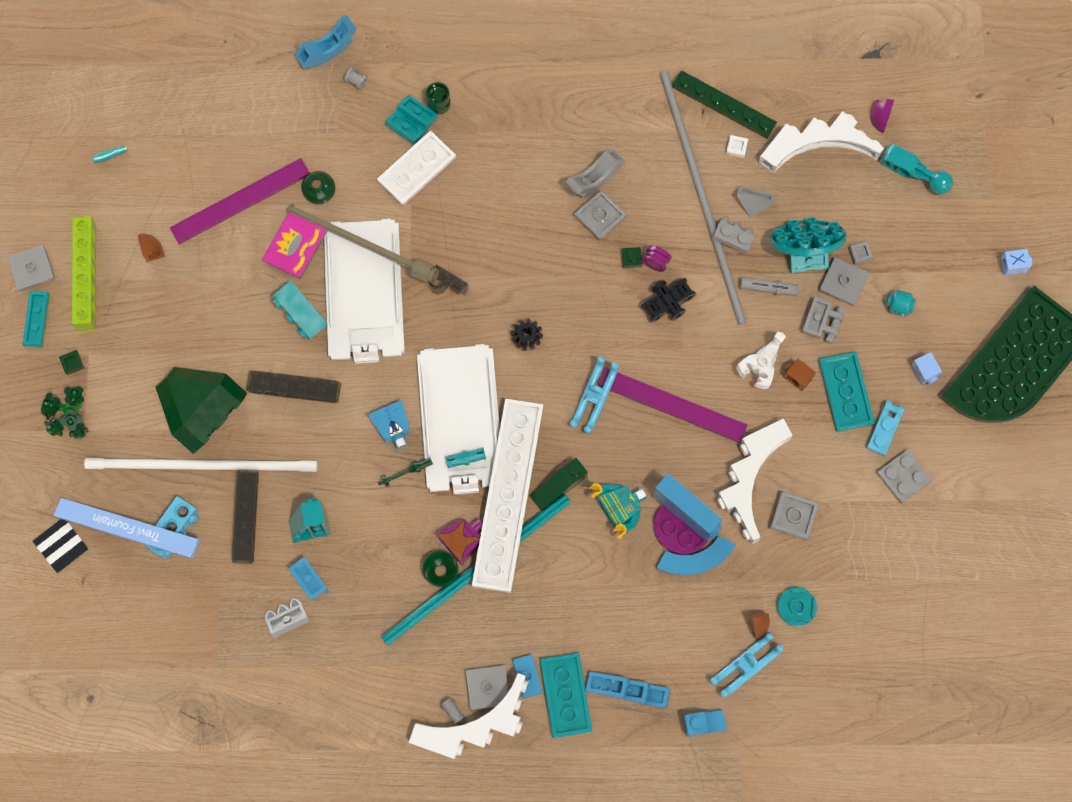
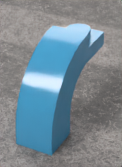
[295,15,357,69]

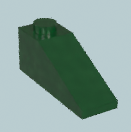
[530,457,588,512]

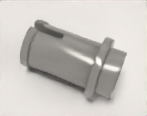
[441,698,465,724]

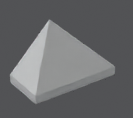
[737,186,776,217]

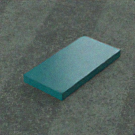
[819,352,875,433]
[540,653,592,739]

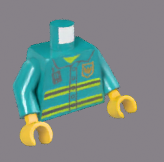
[588,483,647,539]

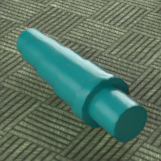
[92,146,127,163]

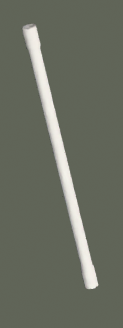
[84,457,318,472]

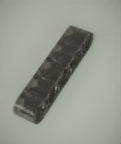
[246,371,341,403]
[232,470,259,564]

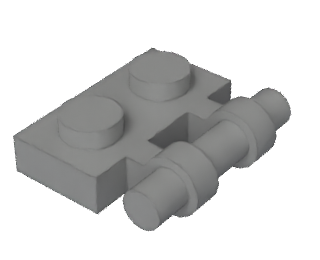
[802,297,844,343]

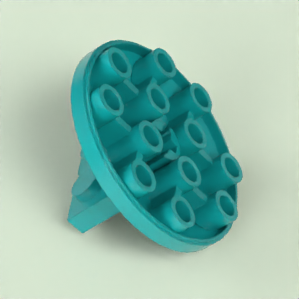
[770,217,847,273]

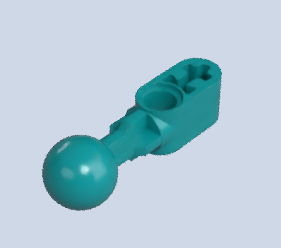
[880,144,953,195]

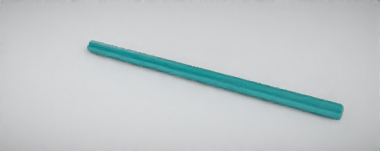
[381,494,570,645]

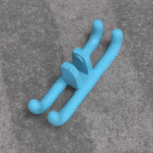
[570,356,619,434]
[710,632,784,698]

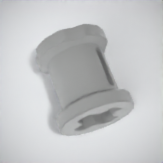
[344,67,368,90]

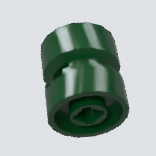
[426,82,451,115]

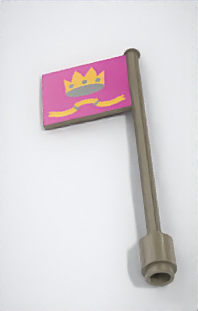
[262,204,439,283]

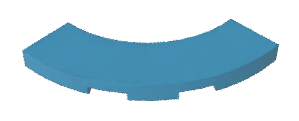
[657,536,736,576]

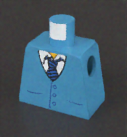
[368,400,411,450]

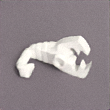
[736,331,786,389]

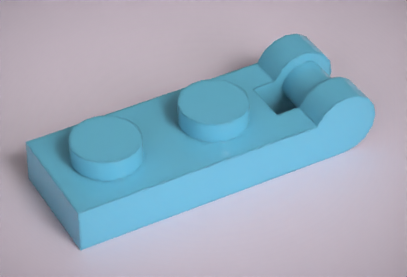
[867,400,905,456]

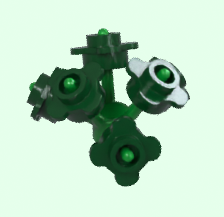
[41,387,89,439]

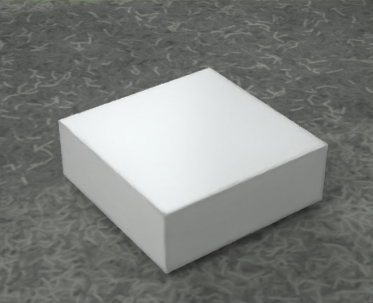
[726,135,748,158]

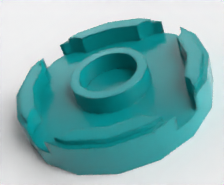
[777,587,817,627]

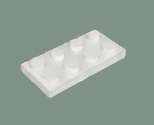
[377,131,456,206]

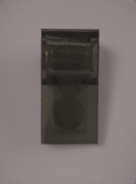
[429,265,469,295]

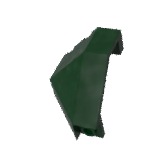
[156,367,247,454]

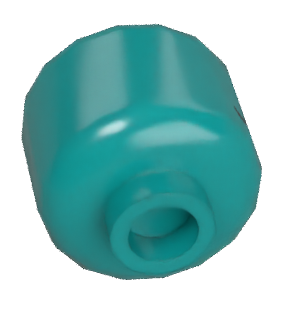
[886,290,915,317]

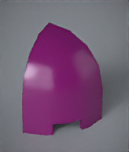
[870,98,894,133]

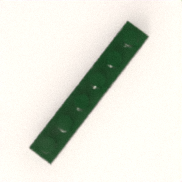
[672,70,777,139]

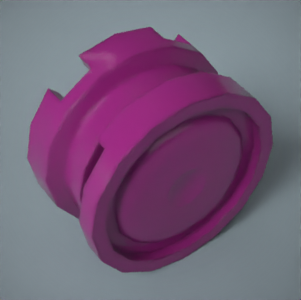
[642,245,672,272]

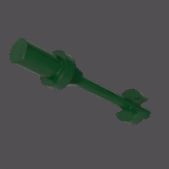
[378,457,433,487]

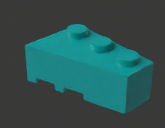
[271,281,328,340]
[289,498,331,543]

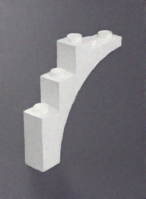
[759,111,884,174]
[717,419,793,544]
[409,673,529,759]

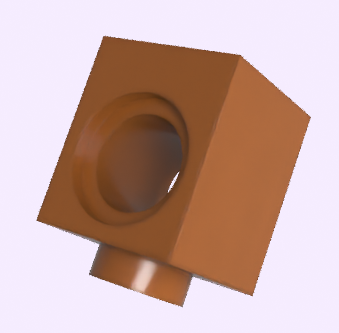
[784,359,816,392]

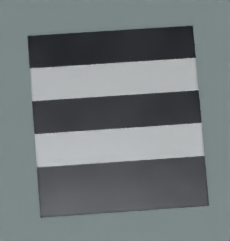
[32,519,88,573]

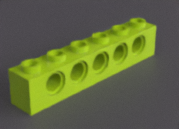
[72,216,96,331]

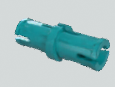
[446,448,486,468]

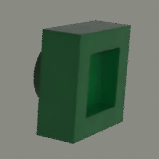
[622,247,642,269]
[59,350,85,375]

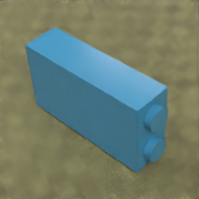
[653,474,723,542]

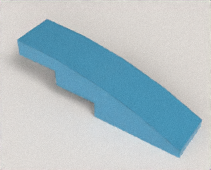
[586,672,671,709]

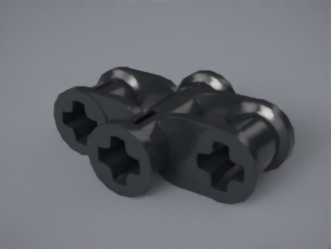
[641,278,696,323]

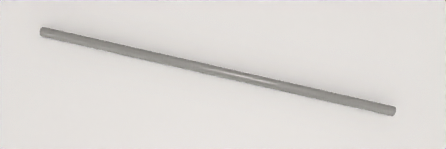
[660,70,746,325]

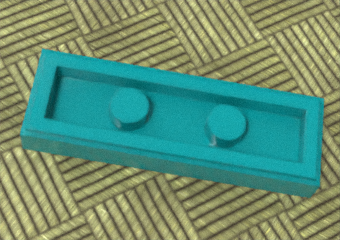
[22,291,50,348]

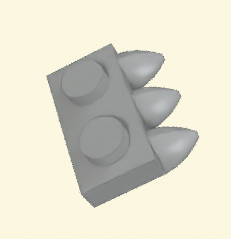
[712,216,754,254]
[265,598,309,638]

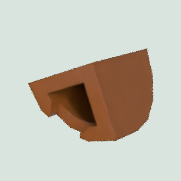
[138,233,165,262]
[749,613,770,640]

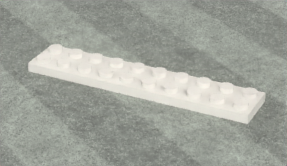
[472,399,544,593]

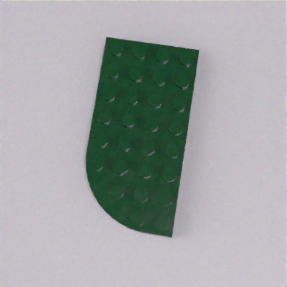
[941,286,1072,423]

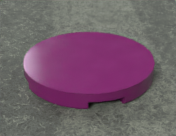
[654,505,709,555]

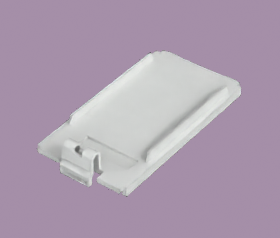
[324,218,405,364]
[417,344,500,495]

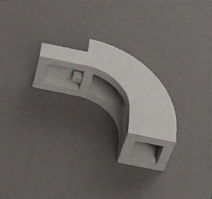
[566,149,626,198]

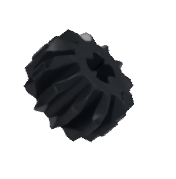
[511,318,543,351]

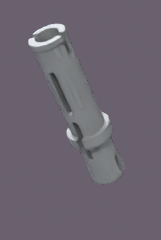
[741,277,799,296]

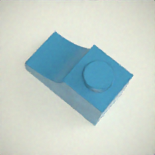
[683,710,727,738]

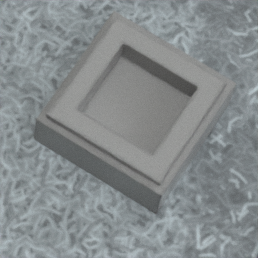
[849,241,873,265]

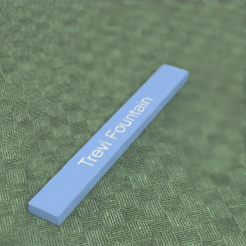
[53,498,200,559]

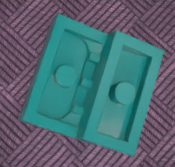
[385,95,438,145]

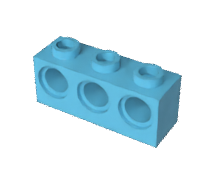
[143,496,199,560]

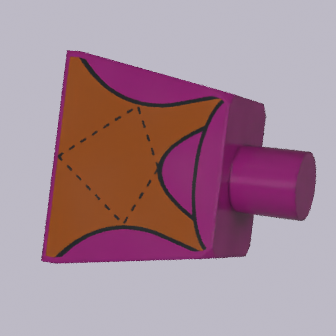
[437,518,483,566]

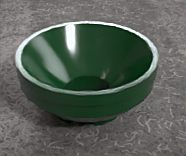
[302,171,336,204]
[422,551,458,587]

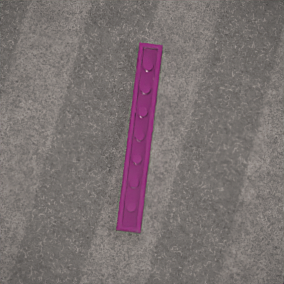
[169,158,310,245]
[598,368,748,443]

